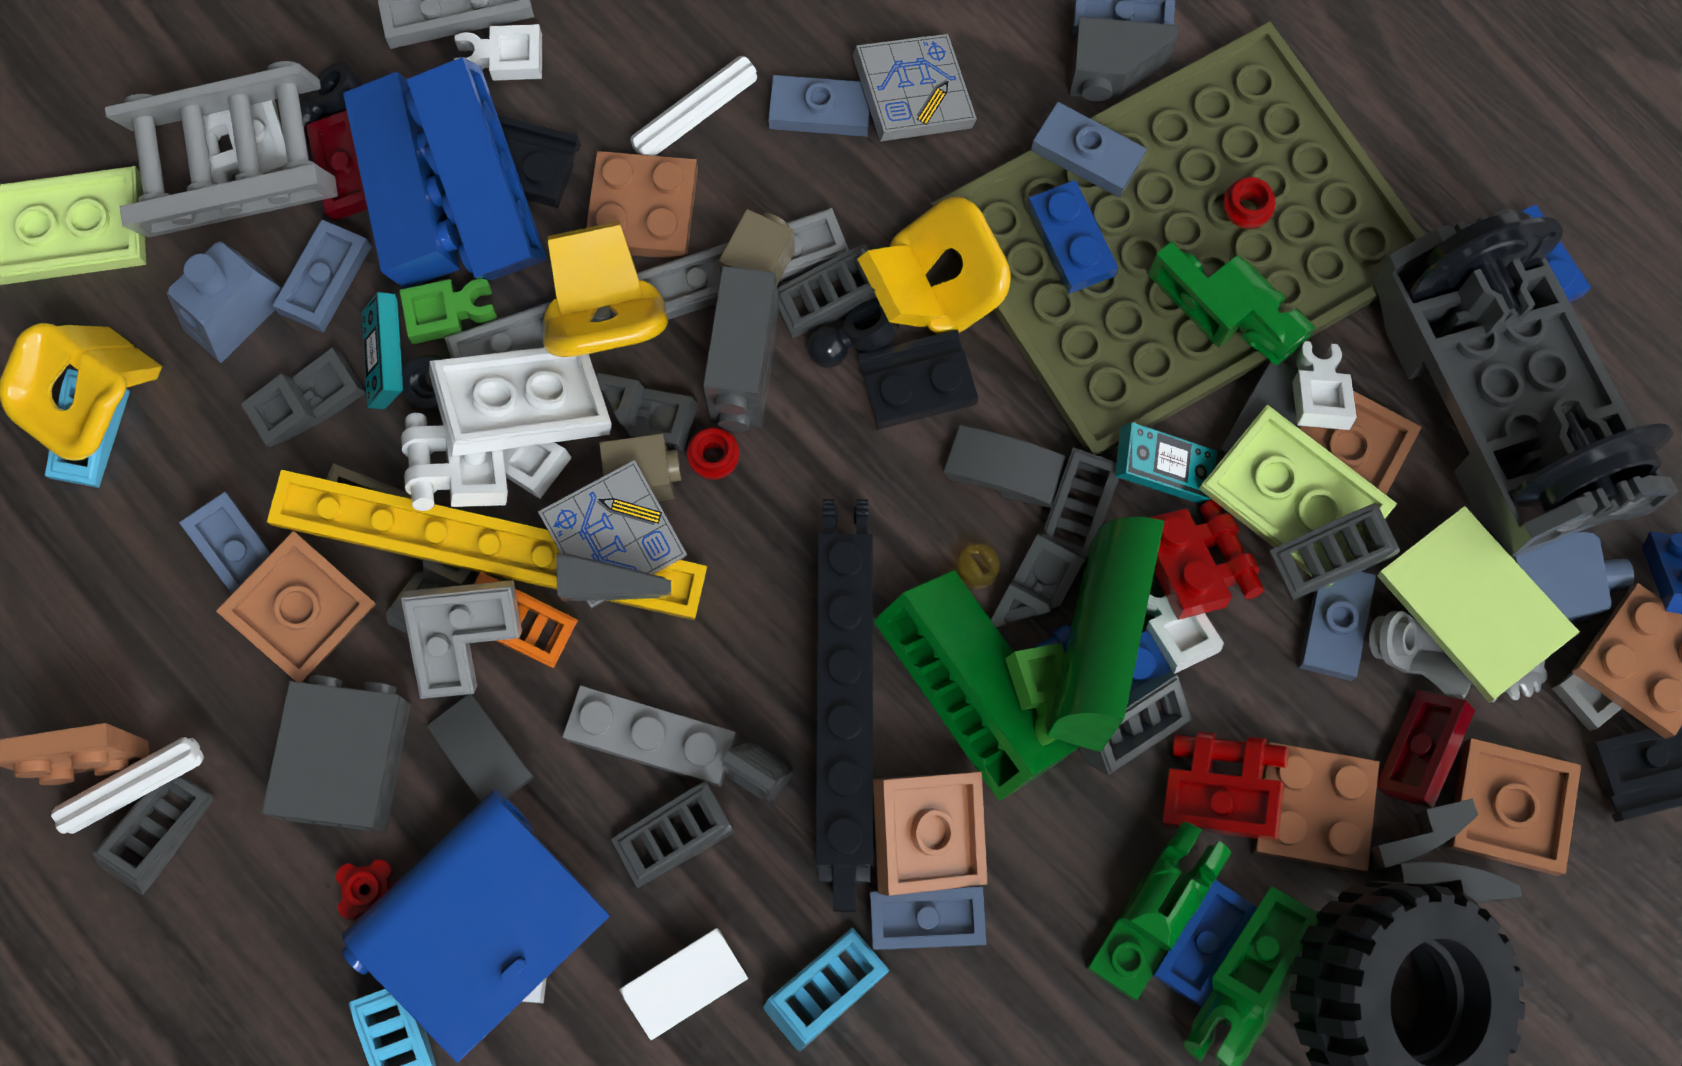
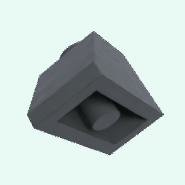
[1070,17,1180,102]

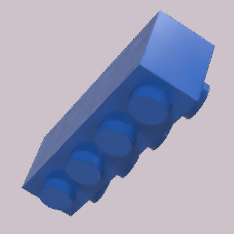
[406,57,547,280]
[343,72,461,289]

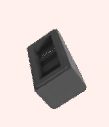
[777,244,877,338]
[1043,448,1119,564]
[1268,503,1400,601]
[557,553,671,602]
[1079,672,1192,775]
[721,742,794,805]
[92,775,214,896]
[611,781,735,889]

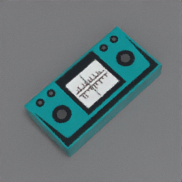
[361,292,403,409]
[1115,422,1217,504]

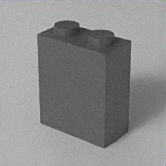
[703,266,780,432]
[262,675,411,834]

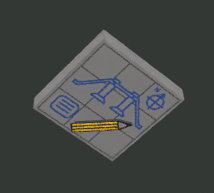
[852,34,977,142]
[538,460,687,608]

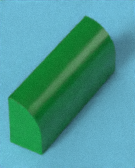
[1047,517,1164,752]
[873,570,1080,801]

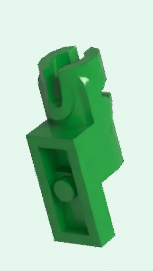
[1148,241,1316,366]
[1086,821,1232,1001]
[1183,886,1320,1066]

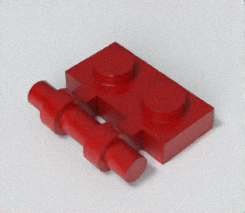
[1149,500,1265,620]
[1162,731,1289,841]

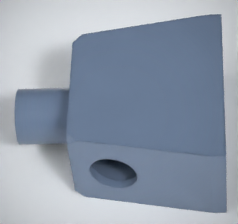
[167,241,283,363]
[1494,531,1634,624]

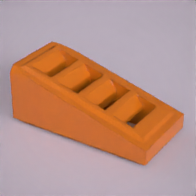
[474,572,578,668]

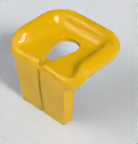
[857,197,1011,334]
[543,221,668,357]
[0,323,163,460]

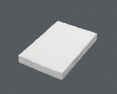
[429,347,612,457]

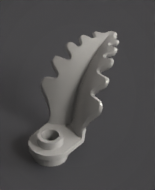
[1369,611,1548,702]

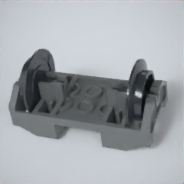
[1372,208,1679,557]

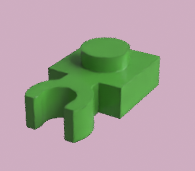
[400,279,497,344]
[1005,643,1065,746]

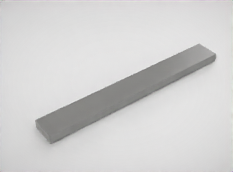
[445,208,849,358]

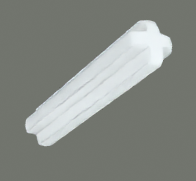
[630,56,757,156]
[51,737,204,834]

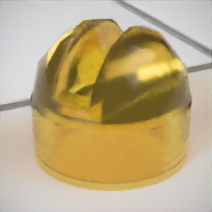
[957,543,1000,589]

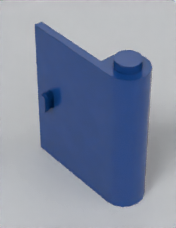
[341,789,611,1063]

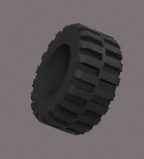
[1290,881,1525,1066]

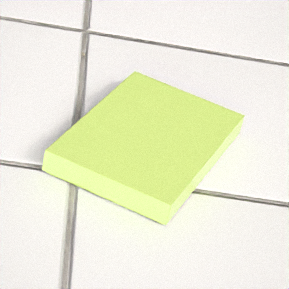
[0,166,147,285]
[1199,405,1397,589]
[1377,506,1580,703]

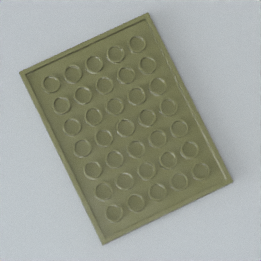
[930,21,1425,457]

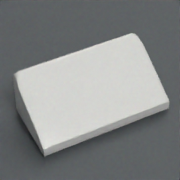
[619,928,749,1040]

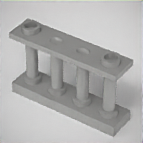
[105,61,338,238]

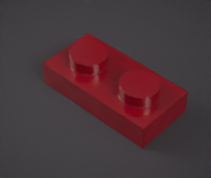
[306,110,368,221]
[1377,690,1475,808]

